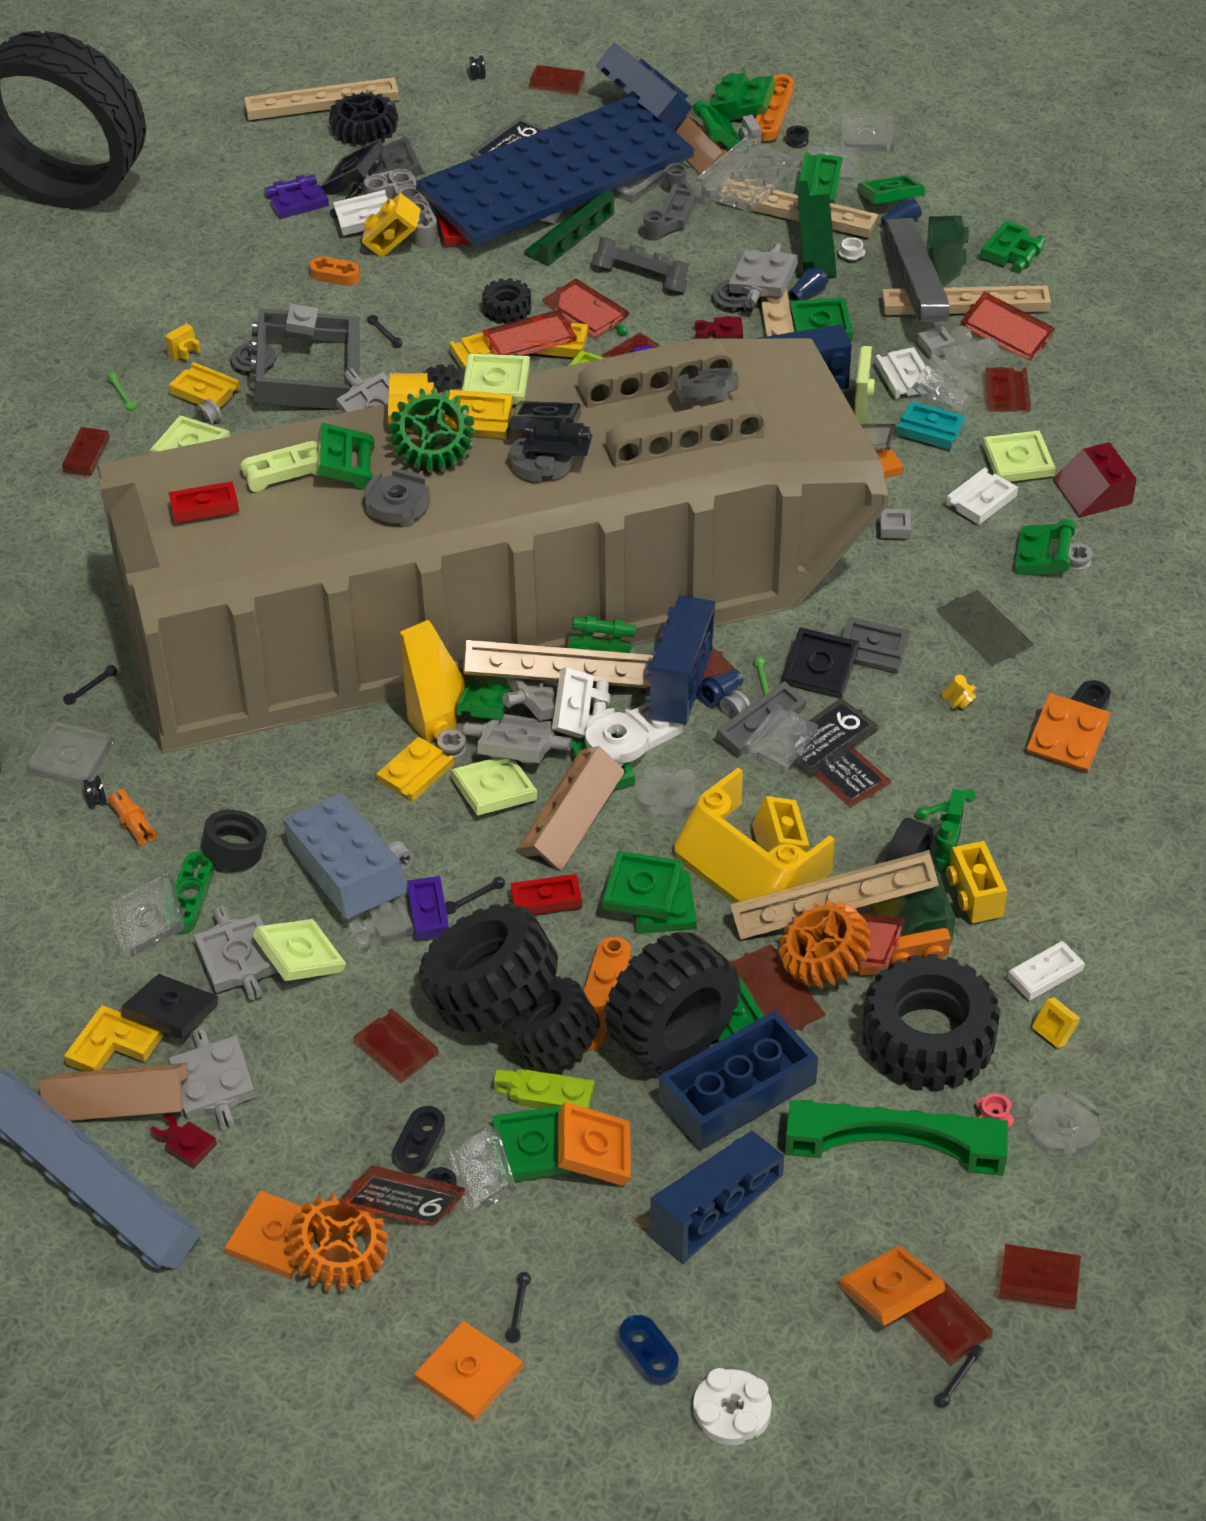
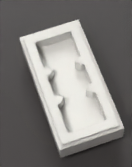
[1008,941,1085,1001]

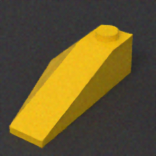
[400,620,465,742]

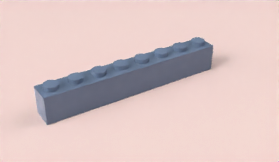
[0,1067,202,1269]

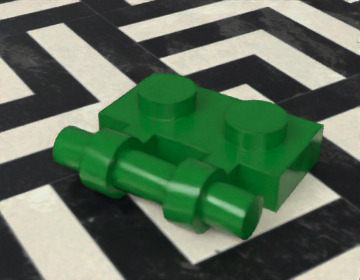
[980,220,1046,273]
[566,615,636,653]
[933,789,966,874]

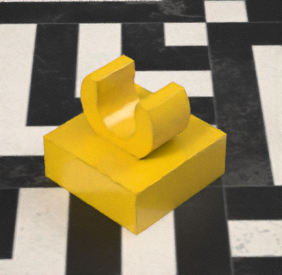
[165,323,201,361]
[1032,997,1080,1048]

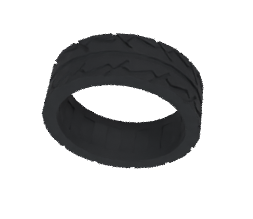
[0,30,147,210]

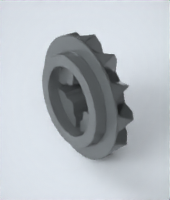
[713,280,751,312]
[231,342,276,375]

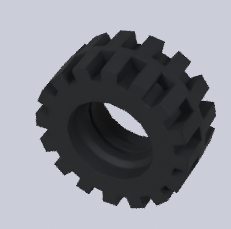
[482,278,532,325]

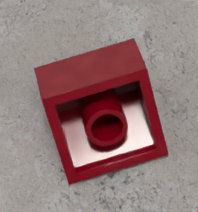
[1053,442,1137,518]

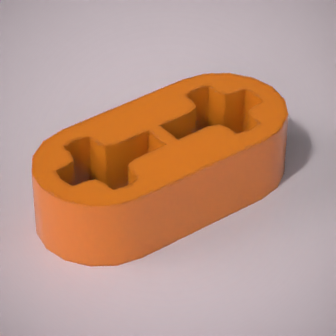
[310,256,360,286]

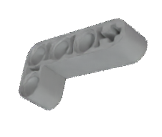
[364,169,438,249]

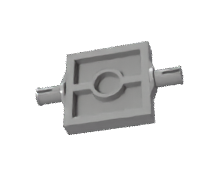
[729,242,798,308]
[336,368,389,413]
[502,678,596,721]
[463,714,572,764]
[194,906,279,1000]
[169,1028,256,1130]

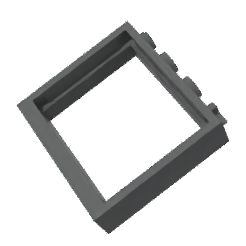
[249,308,360,410]

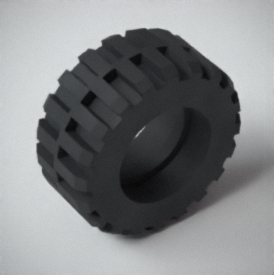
[419,903,558,1033]
[605,932,741,1071]
[862,954,1000,1091]

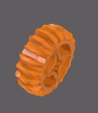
[778,900,871,989]
[286,1192,388,1293]

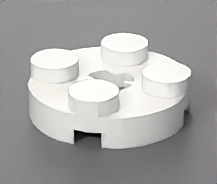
[585,708,649,766]
[693,1368,772,1445]

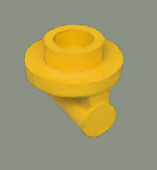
[941,674,976,710]

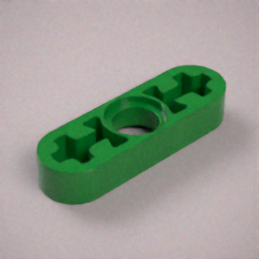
[165,851,214,935]

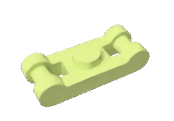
[240,441,321,492]

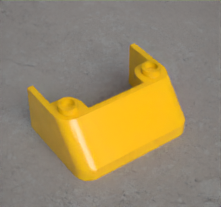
[674,768,835,904]

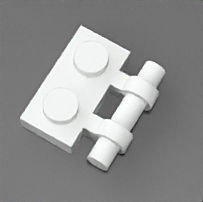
[552,667,611,738]

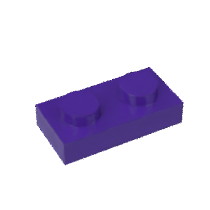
[407,876,449,940]

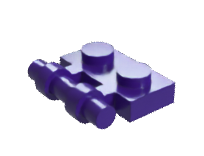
[264,174,329,219]

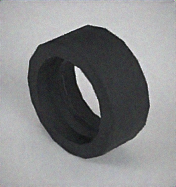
[200,809,267,869]
[885,818,933,862]

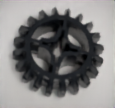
[329,91,398,146]

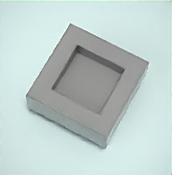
[739,115,761,151]
[286,303,318,336]
[917,326,956,358]
[880,509,911,539]

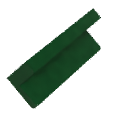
[797,181,837,279]
[524,190,614,266]

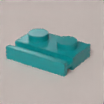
[896,401,965,450]

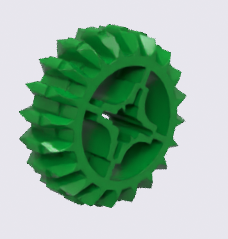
[389,387,475,474]

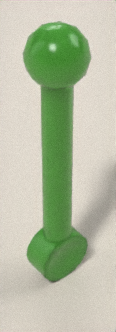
[107,372,137,412]
[753,656,769,695]

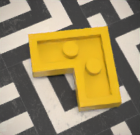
[64,1005,163,1071]

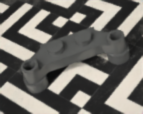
[644,163,698,241]
[591,237,689,292]

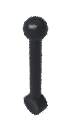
[330,184,363,218]
[367,315,403,348]
[63,665,117,705]
[445,876,505,914]
[506,1272,531,1343]
[935,1344,984,1408]

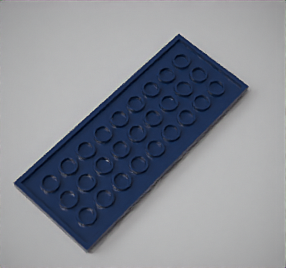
[416,96,694,247]

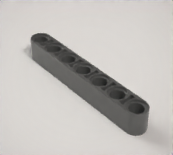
[884,218,949,323]

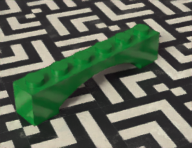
[785,1100,1008,1176]

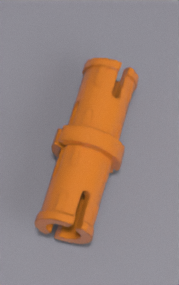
[108,789,157,846]

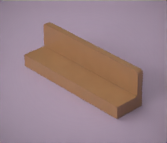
[674,113,737,177]
[516,746,624,870]
[39,1063,189,1121]

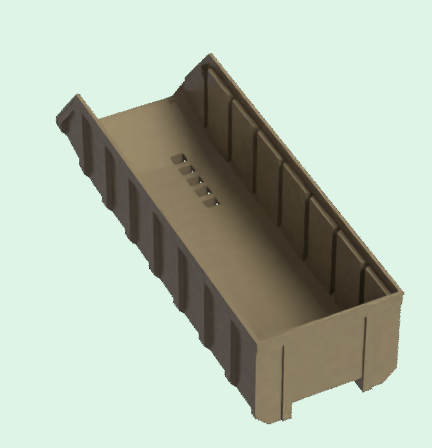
[97,338,889,754]

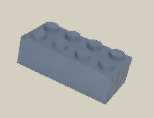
[283,794,407,919]

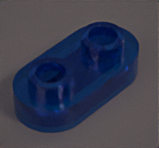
[619,1315,679,1385]

